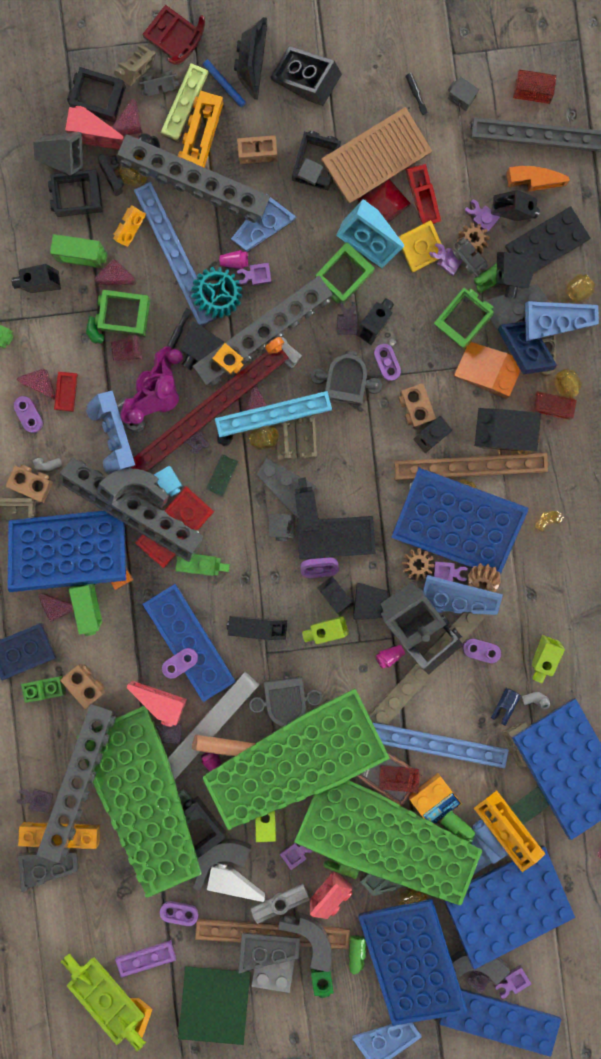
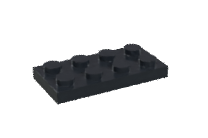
[505,206,591,273]
[297,516,376,559]

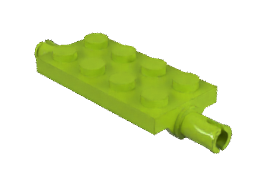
[61,954,146,1052]

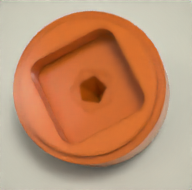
[265,337,285,354]

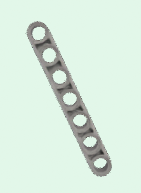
[168,672,259,780]

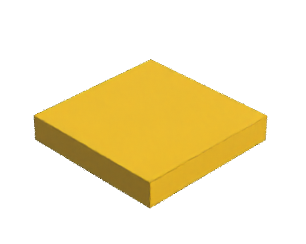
[398,220,442,273]

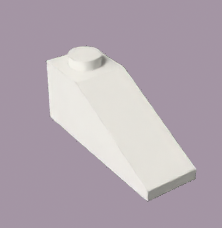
[207,862,265,902]

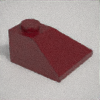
[357,179,411,223]

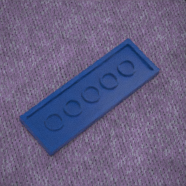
[143,584,236,702]
[439,988,561,1057]

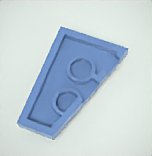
[231,194,296,252]
[352,1022,422,1059]

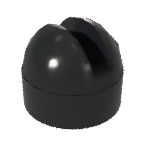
[217,434,233,447]

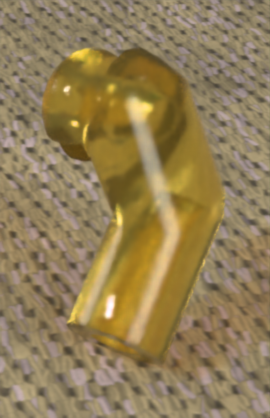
[535,511,563,532]

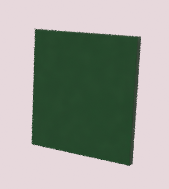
[178,966,250,1045]

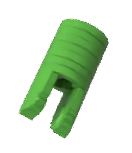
[474,263,497,293]
[441,811,475,844]
[323,858,359,879]
[349,935,366,975]

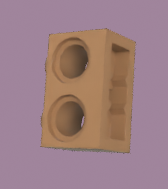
[237,135,278,164]
[398,383,436,428]
[5,464,53,503]
[60,664,105,709]

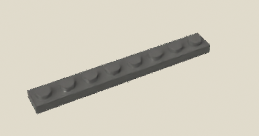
[471,117,601,152]

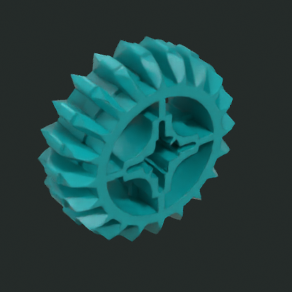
[191,267,243,319]

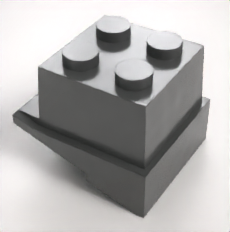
[381,582,447,650]

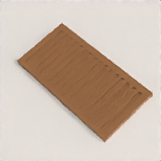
[321,107,432,204]

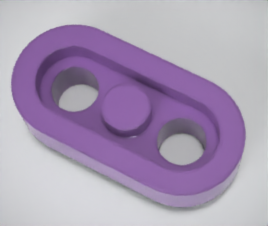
[374,344,401,381]
[14,396,43,433]
[300,558,339,578]
[463,638,501,663]
[162,648,198,678]
[160,901,199,926]

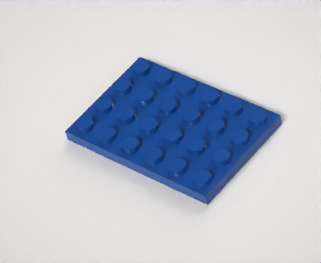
[391,467,528,574]
[8,511,126,592]
[511,699,601,840]
[444,846,575,969]
[358,899,467,1026]

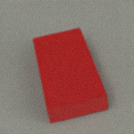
[54,372,78,412]

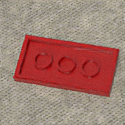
[135,486,215,568]

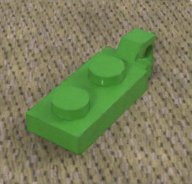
[176,554,230,576]

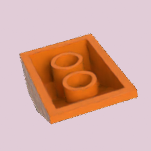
[454,342,521,399]

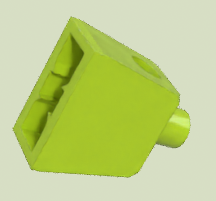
[302,615,349,644]
[532,635,565,683]
[255,811,276,842]

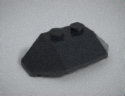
[234,17,268,100]

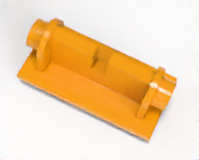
[113,205,146,247]

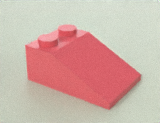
[65,106,124,150]
[127,681,187,727]
[309,871,353,919]

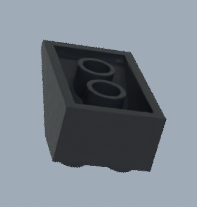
[270,46,342,106]
[474,408,541,452]

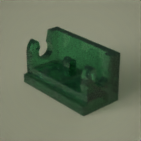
[206,455,239,497]
[510,786,549,825]

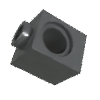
[448,76,479,111]
[269,514,295,541]

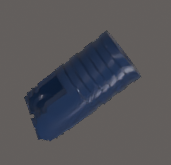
[491,687,521,726]

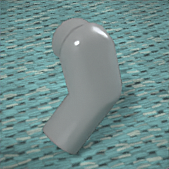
[33,458,62,471]
[521,691,550,710]

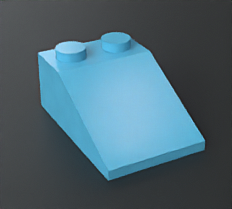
[336,199,404,268]

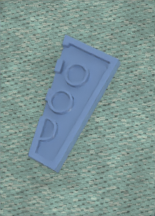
[525,301,599,341]
[423,575,503,615]

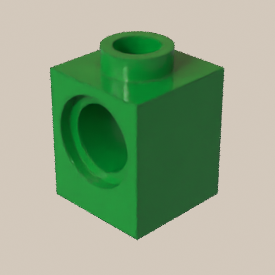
[311,968,334,998]

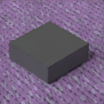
[298,158,323,185]

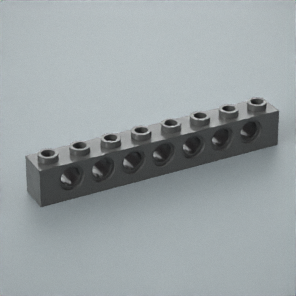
[117,134,270,223]
[193,276,333,387]
[59,458,204,562]
[36,704,116,863]

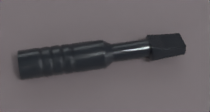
[405,73,428,115]
[167,308,191,349]

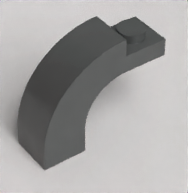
[96,469,169,509]
[191,839,251,891]
[278,913,332,972]
[451,950,511,985]

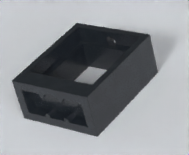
[67,67,126,123]
[292,131,341,191]
[48,169,103,217]
[402,615,464,675]
[183,796,226,859]

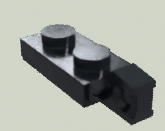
[295,477,319,532]

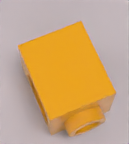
[212,343,244,375]

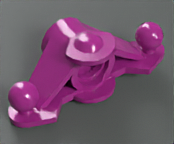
[120,346,183,424]

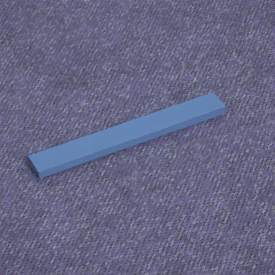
[134,182,217,326]
[372,722,509,768]

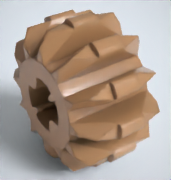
[457,223,490,255]
[402,548,435,581]
[468,563,501,592]

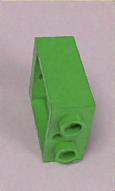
[50,234,107,269]
[315,242,375,305]
[434,288,494,350]
[95,290,150,337]
[69,584,103,636]

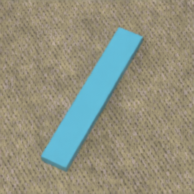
[215,391,332,438]

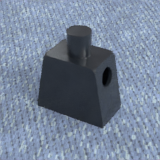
[491,190,540,221]
[496,252,538,299]
[11,264,61,293]
[356,298,394,345]
[181,321,224,371]
[413,416,453,453]
[317,576,354,616]
[353,582,388,620]

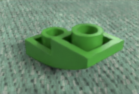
[21,676,66,703]

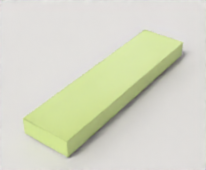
[160,63,209,142]

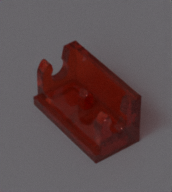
[513,69,557,104]
[533,391,577,420]
[378,765,420,793]

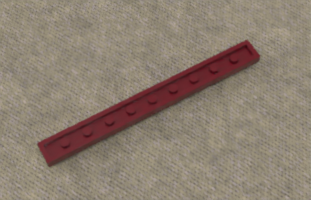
[131,349,289,472]

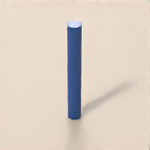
[203,59,246,107]

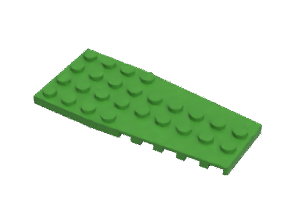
[203,688,390,830]
[76,706,201,898]
[294,780,482,906]

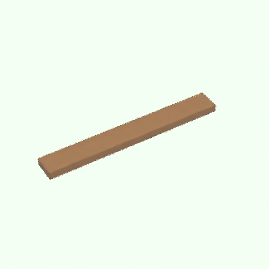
[394,453,548,481]
[195,919,350,950]

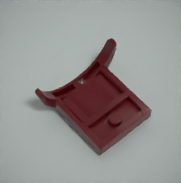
[142,4,205,65]

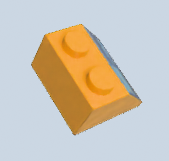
[409,773,462,824]

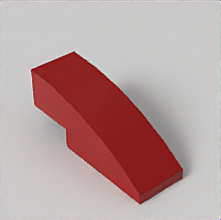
[405,164,441,224]

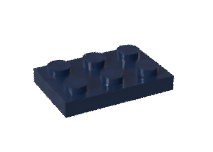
[497,321,557,375]
[0,623,56,681]

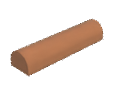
[192,735,256,756]

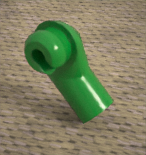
[86,316,104,344]

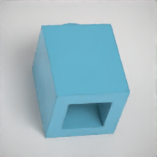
[154,466,183,497]

